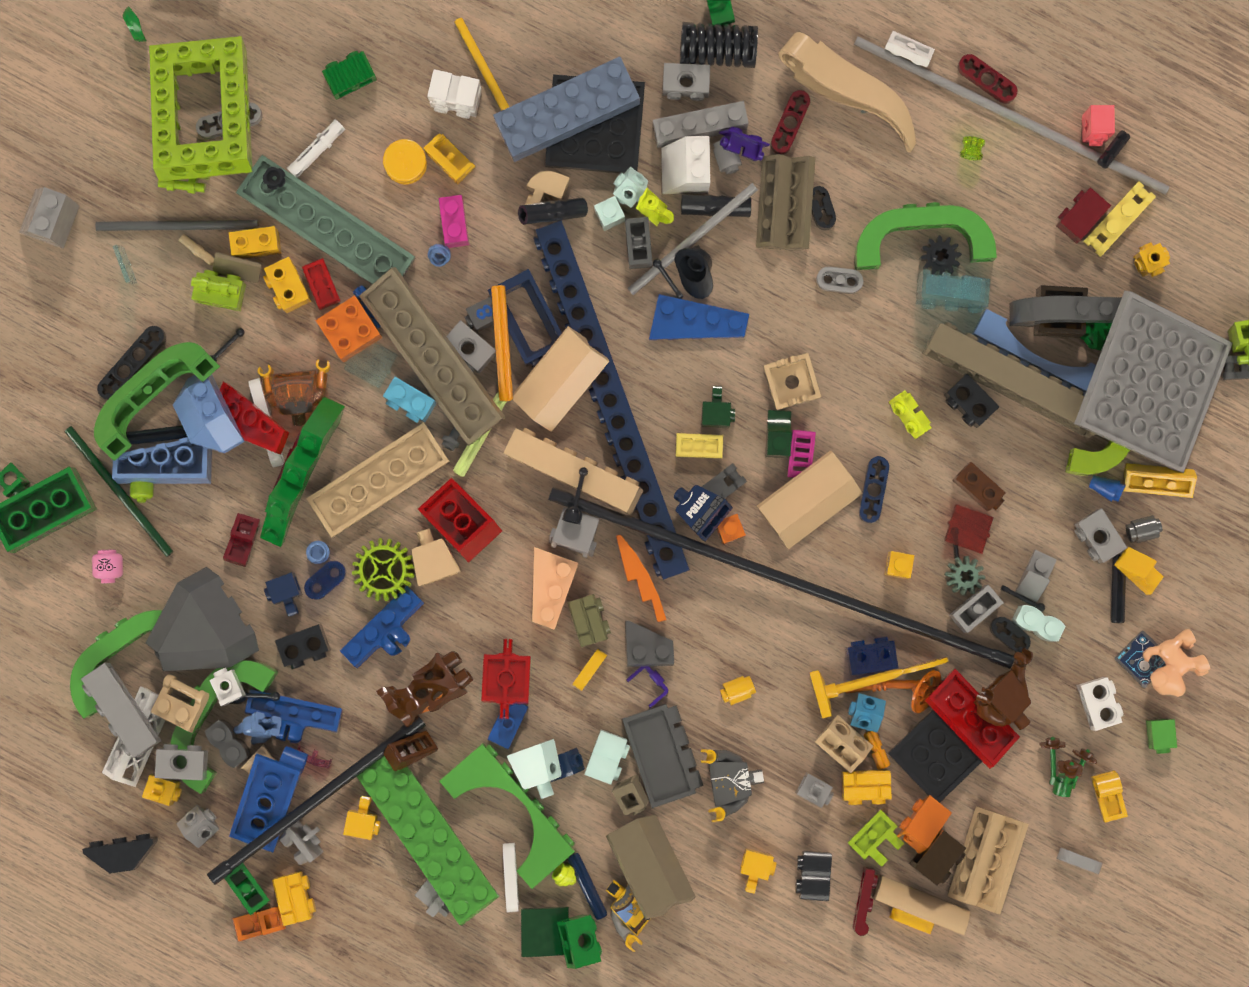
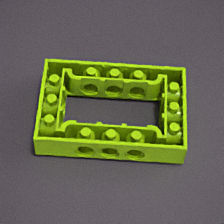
[149,36,253,182]

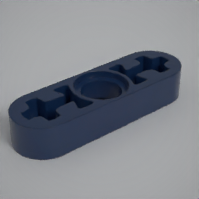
[859,456,889,523]

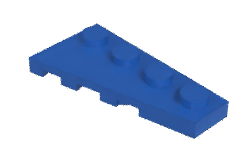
[649,294,749,340]

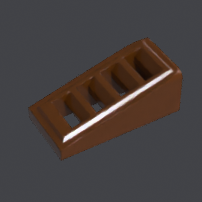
[384,730,438,771]

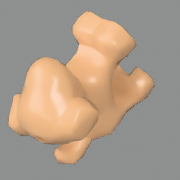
[1143,629,1210,697]

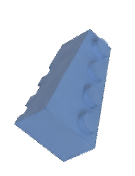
[112,437,212,484]

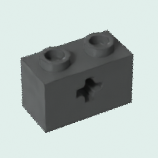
[625,217,653,270]

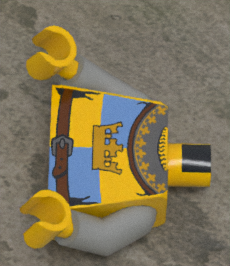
[605,880,651,952]

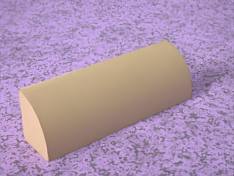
[873,875,970,935]

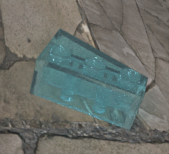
[916,270,990,313]

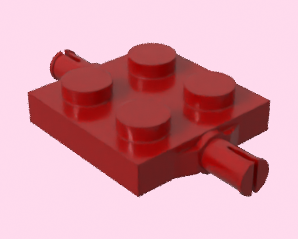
[481,639,531,719]

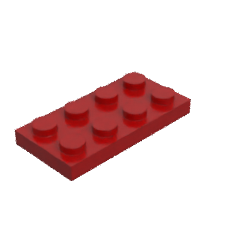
[925,669,1020,769]

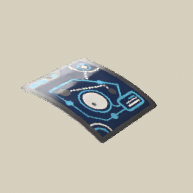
[1115,631,1166,688]

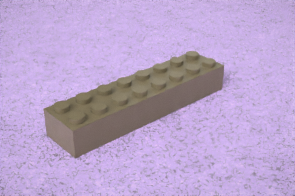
[922,322,1096,438]

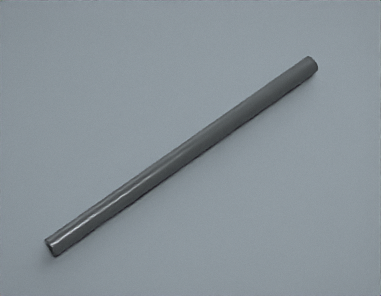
[95,220,259,231]

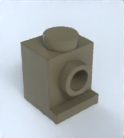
[612,775,649,816]

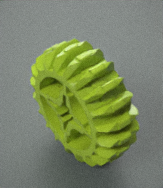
[352,538,415,601]

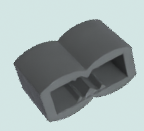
[205,719,251,768]

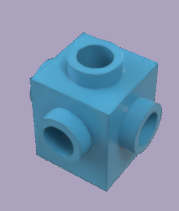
[848,693,886,733]

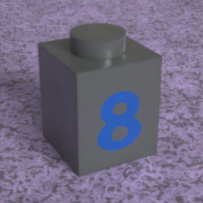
[465,296,494,333]

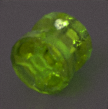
[960,136,986,161]

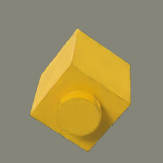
[884,551,915,579]

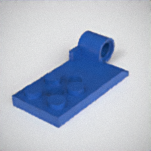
[229,746,309,853]

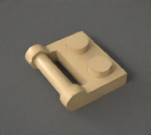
[151,674,209,732]

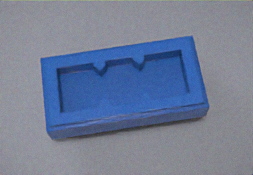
[487,704,529,749]

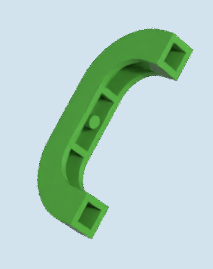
[854,202,997,270]
[94,342,220,461]
[70,610,163,719]
[171,660,278,794]

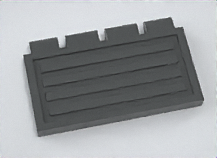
[622,704,704,808]

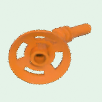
[845,670,941,713]

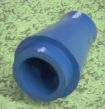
[1088,475,1125,502]

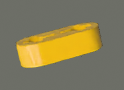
[572,649,607,691]
[889,907,934,934]

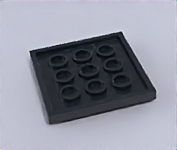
[545,74,645,174]

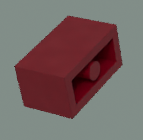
[1056,187,1112,244]

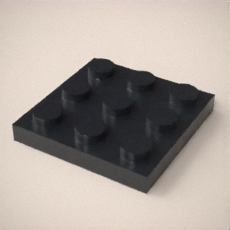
[888,710,982,803]

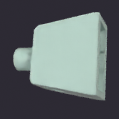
[507,739,561,799]

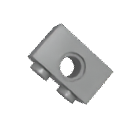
[662,63,710,101]
[446,320,496,374]
[1074,508,1127,564]
[949,585,1004,633]
[155,744,208,780]

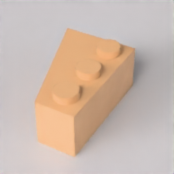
[532,547,579,630]

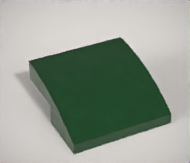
[521,907,569,957]

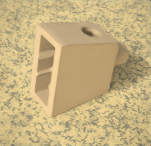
[412,528,462,587]

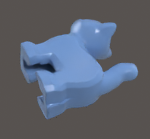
[233,712,281,745]

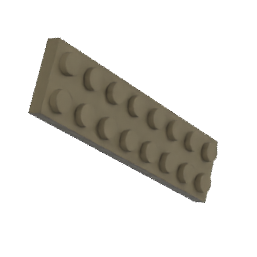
[359,267,505,445]

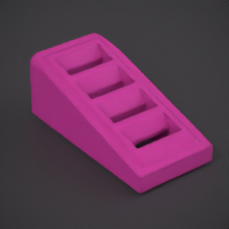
[787,430,816,478]

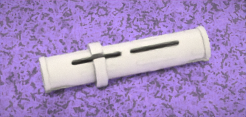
[287,119,346,178]

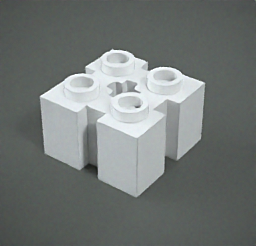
[427,69,482,119]

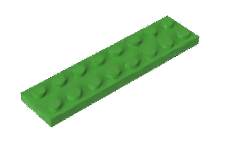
[357,756,500,926]

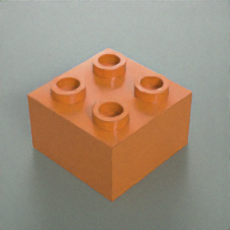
[315,295,383,362]

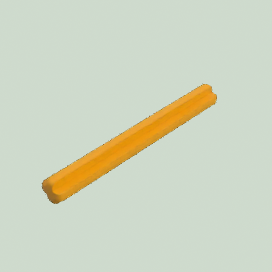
[491,285,513,401]

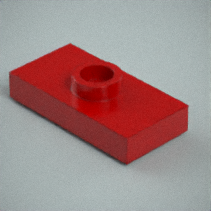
[302,258,341,310]

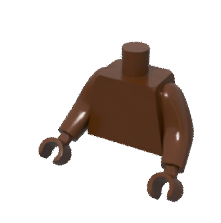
[973,648,1033,730]

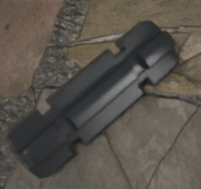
[1097,130,1130,169]

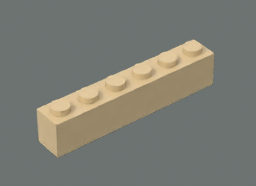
[504,428,643,516]

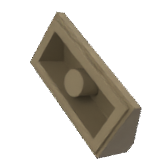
[213,252,262,283]

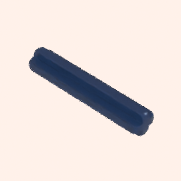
[568,853,607,920]

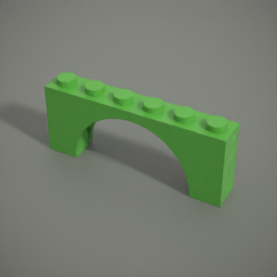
[439,743,575,889]

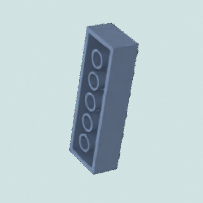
[493,57,640,162]

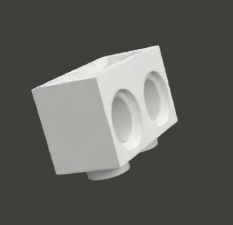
[1076,677,1123,731]

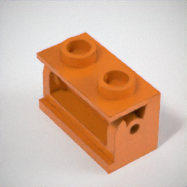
[897,795,952,854]

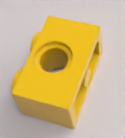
[228,226,282,259]

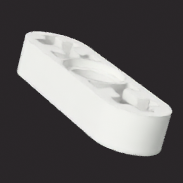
[503,843,519,912]

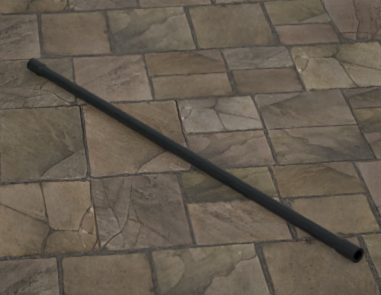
[548,487,1015,669]

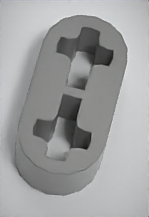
[1057,847,1103,874]

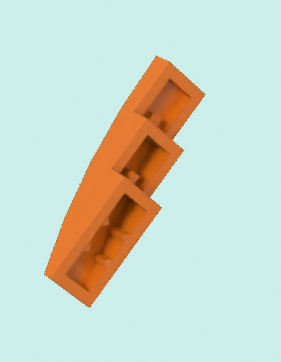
[616,535,666,622]

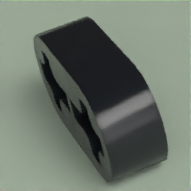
[812,186,836,230]
[990,617,1031,653]

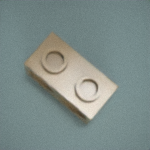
[815,715,873,773]

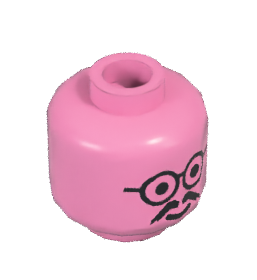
[92,550,123,583]

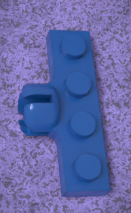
[340,586,424,669]
[245,689,343,743]

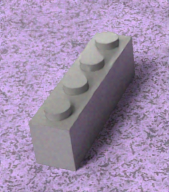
[652,101,749,148]
[81,663,161,758]

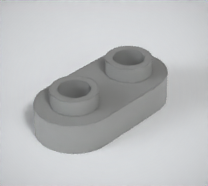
[816,267,863,294]

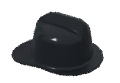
[674,245,713,299]

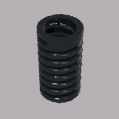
[680,22,758,68]

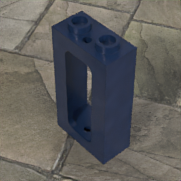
[487,269,562,368]

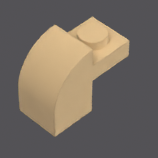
[525,171,570,205]

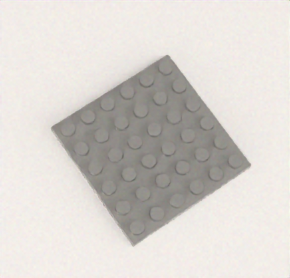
[1074,291,1232,473]

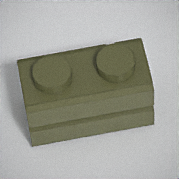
[567,594,611,647]

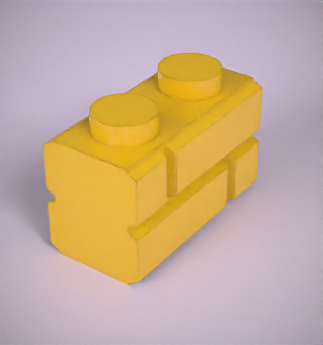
[841,770,892,805]
[272,871,316,926]

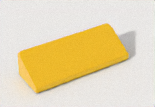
[1123,463,1197,498]

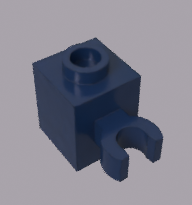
[264,572,303,617]

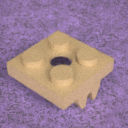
[763,353,821,410]

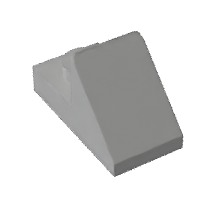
[1015,550,1057,602]

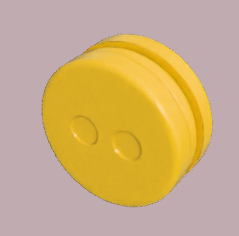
[383,139,427,185]

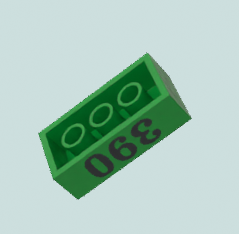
[0,466,97,553]

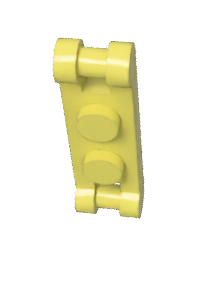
[1083,181,1156,257]

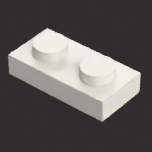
[885,31,935,67]

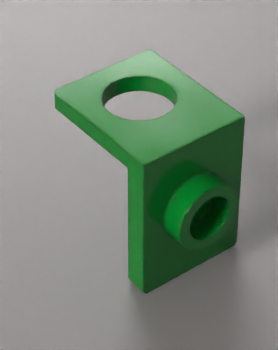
[707,0,735,27]
[0,463,31,497]

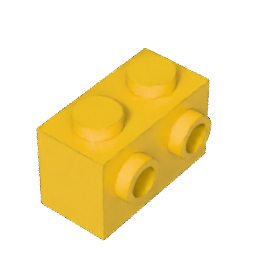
[263,257,312,313]

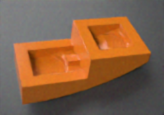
[232,906,286,941]

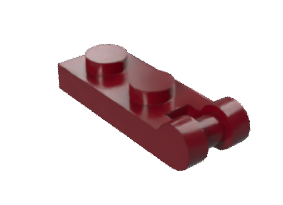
[853,867,878,936]

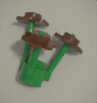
[1039,737,1097,797]

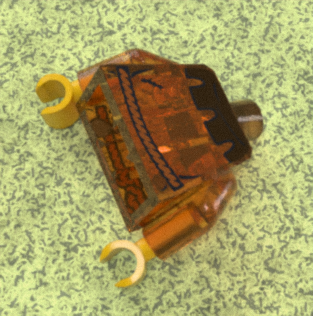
[257,359,330,426]

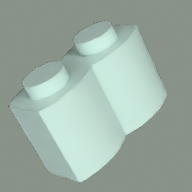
[1011,605,1066,641]
[584,730,630,785]

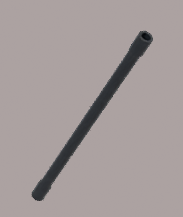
[207,715,426,885]

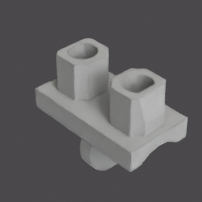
[279,821,323,865]

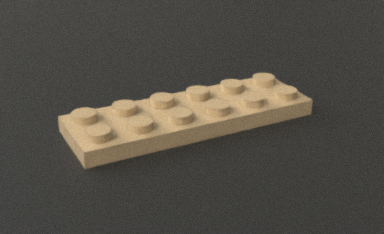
[306,422,450,538]

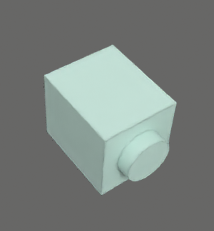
[594,196,625,231]

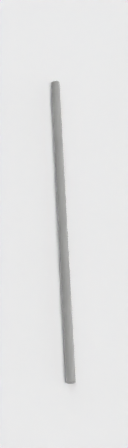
[854,36,1170,195]

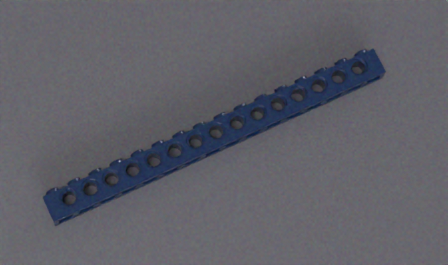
[533,220,690,580]

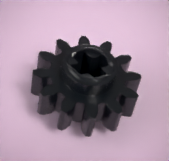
[919,235,962,278]

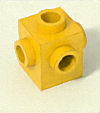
[1133,242,1170,277]

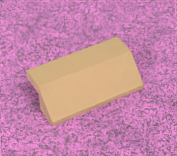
[513,326,609,432]
[757,450,863,549]
[948,807,1029,914]

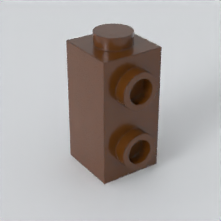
[952,462,1006,511]

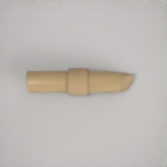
[179,234,214,265]

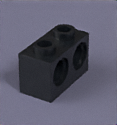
[944,374,999,428]
[275,624,331,670]

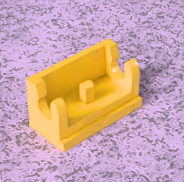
[423,133,475,185]

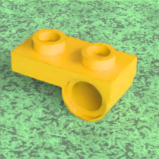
[1091,770,1128,823]

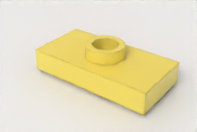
[676,433,723,459]

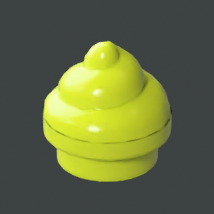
[552,863,576,886]

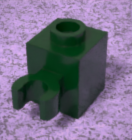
[701,386,735,428]

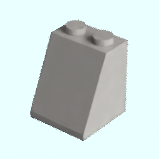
[19,187,79,248]

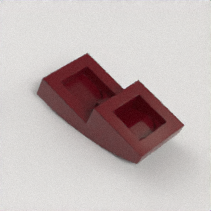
[223,513,260,567]

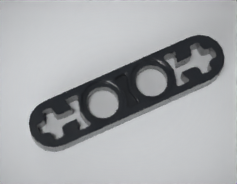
[97,326,166,400]

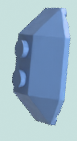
[173,374,245,453]

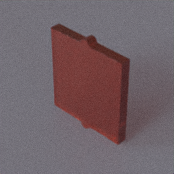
[944,504,994,554]

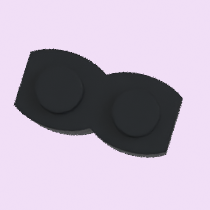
[795,851,832,901]

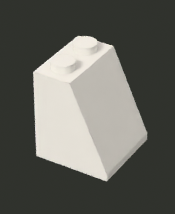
[661,136,710,194]

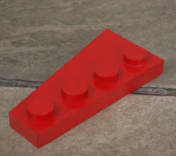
[220,381,289,455]

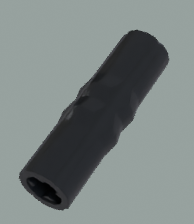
[681,195,752,217]
[518,198,588,225]

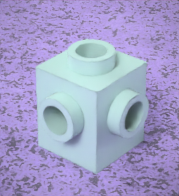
[613,167,648,208]

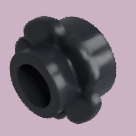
[263,167,286,190]

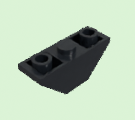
[82,833,158,874]

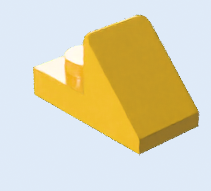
[1114,547,1164,595]

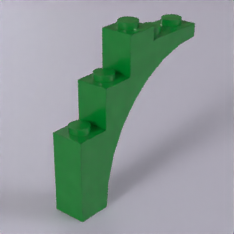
[260,397,345,547]

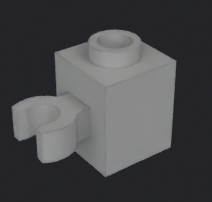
[795,772,834,808]

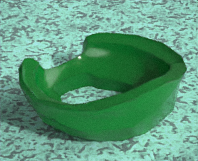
[122,6,147,42]

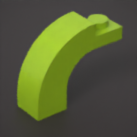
[1065,441,1130,476]

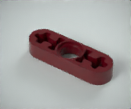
[958,54,1018,104]
[771,90,810,155]

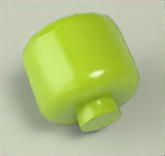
[130,481,154,503]

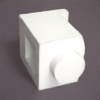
[210,668,246,706]

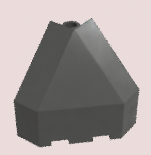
[146,567,259,671]

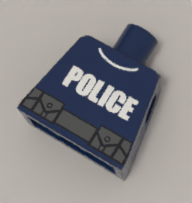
[674,485,733,542]

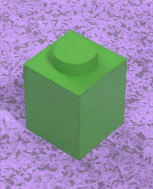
[1146,719,1177,754]

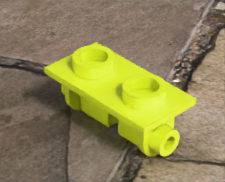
[636,188,674,226]
[889,390,932,439]

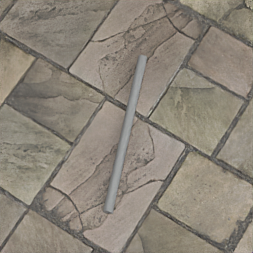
[628,183,758,295]

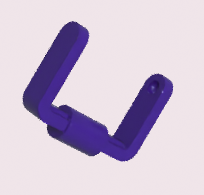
[626,666,668,708]

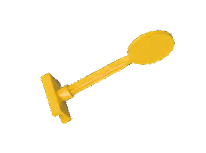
[810,657,949,719]

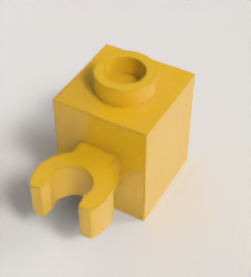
[142,773,182,806]
[343,795,381,840]
[739,848,777,894]

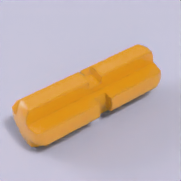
[864,731,890,770]

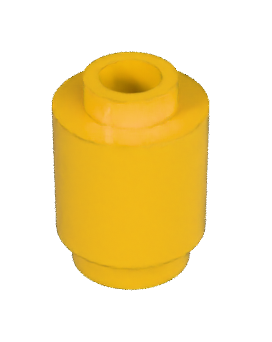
[720,676,756,706]

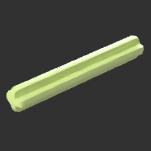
[453,393,507,477]

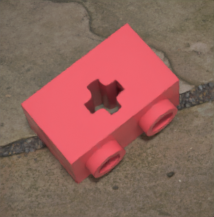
[1082,105,1115,147]

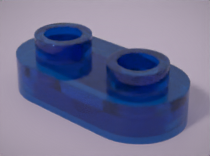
[304,561,347,600]

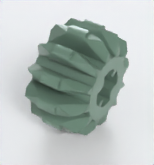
[944,556,985,596]

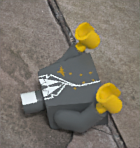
[701,749,764,822]

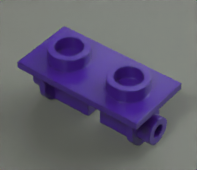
[719,127,770,161]

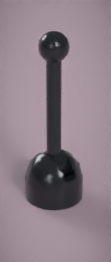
[562,467,588,525]
[229,687,280,704]

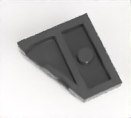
[625,621,674,667]

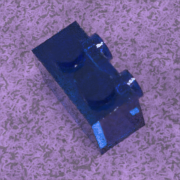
[846,636,899,675]

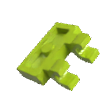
[847,809,905,867]

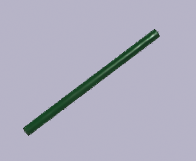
[64,426,174,557]

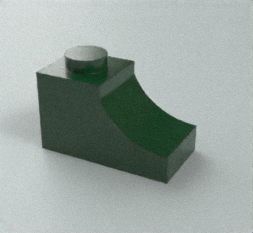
[766,410,792,458]

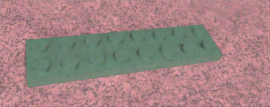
[236,155,416,284]

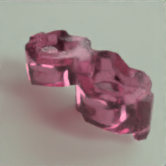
[297,746,332,768]

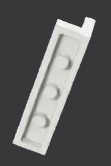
[102,686,165,787]

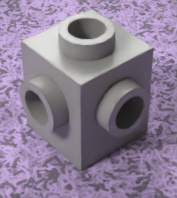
[176,805,219,848]

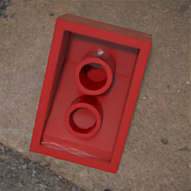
[418,477,502,563]

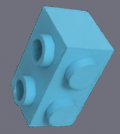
[383,377,437,423]

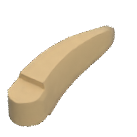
[778,32,916,153]

